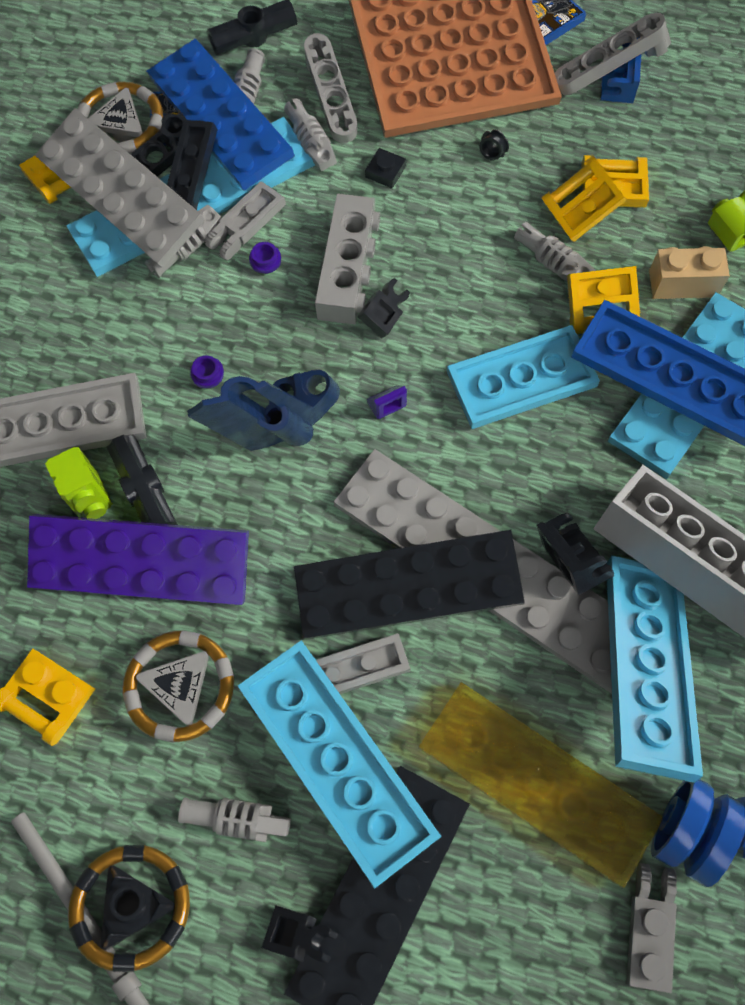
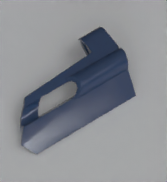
[187,369,340,451]

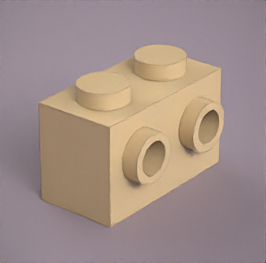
[649,246,730,299]

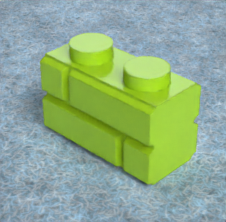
[45,447,113,519]

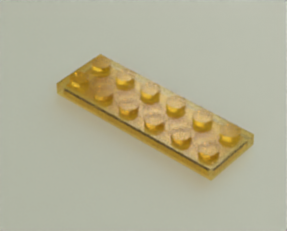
[419,682,663,888]

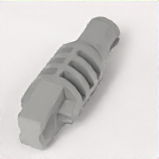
[233,48,266,104]
[284,98,337,171]
[145,205,221,278]
[514,222,596,281]
[178,797,291,842]

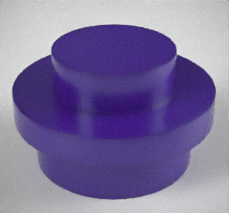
[249,242,281,274]
[190,355,224,388]

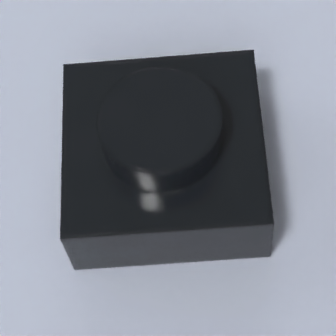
[365,148,406,189]

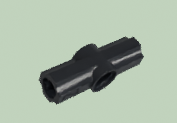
[207,0,297,55]
[106,434,178,525]

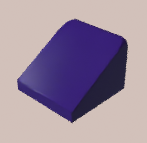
[367,385,407,419]

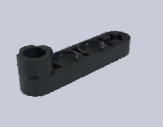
[131,113,186,177]

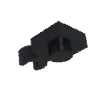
[357,278,410,339]
[261,905,338,963]

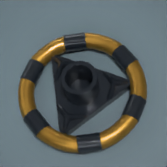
[68,845,190,972]

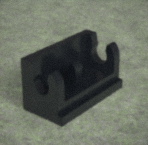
[536,513,614,595]

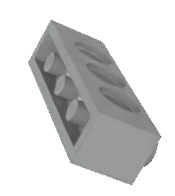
[315,194,380,325]

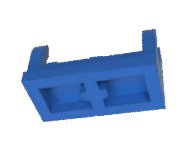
[600,37,641,103]

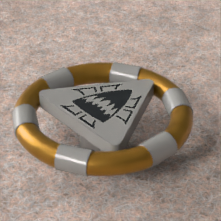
[77,82,163,153]
[122,630,234,743]

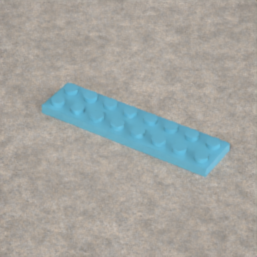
[66,117,315,277]

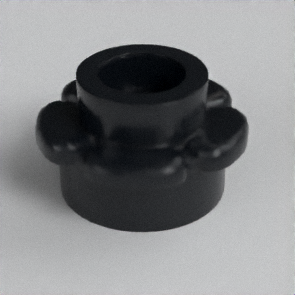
[479,129,509,161]

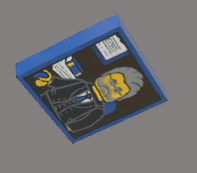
[532,0,586,45]

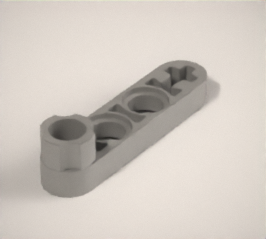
[555,13,671,95]
[304,33,357,143]

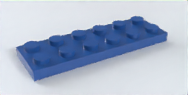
[147,38,295,191]
[571,300,745,446]

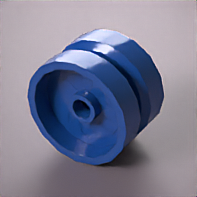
[651,779,745,887]

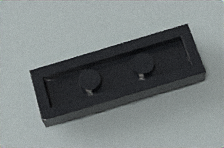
[167,120,218,210]

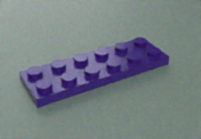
[27,514,249,605]

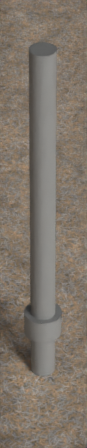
[11,812,150,1005]

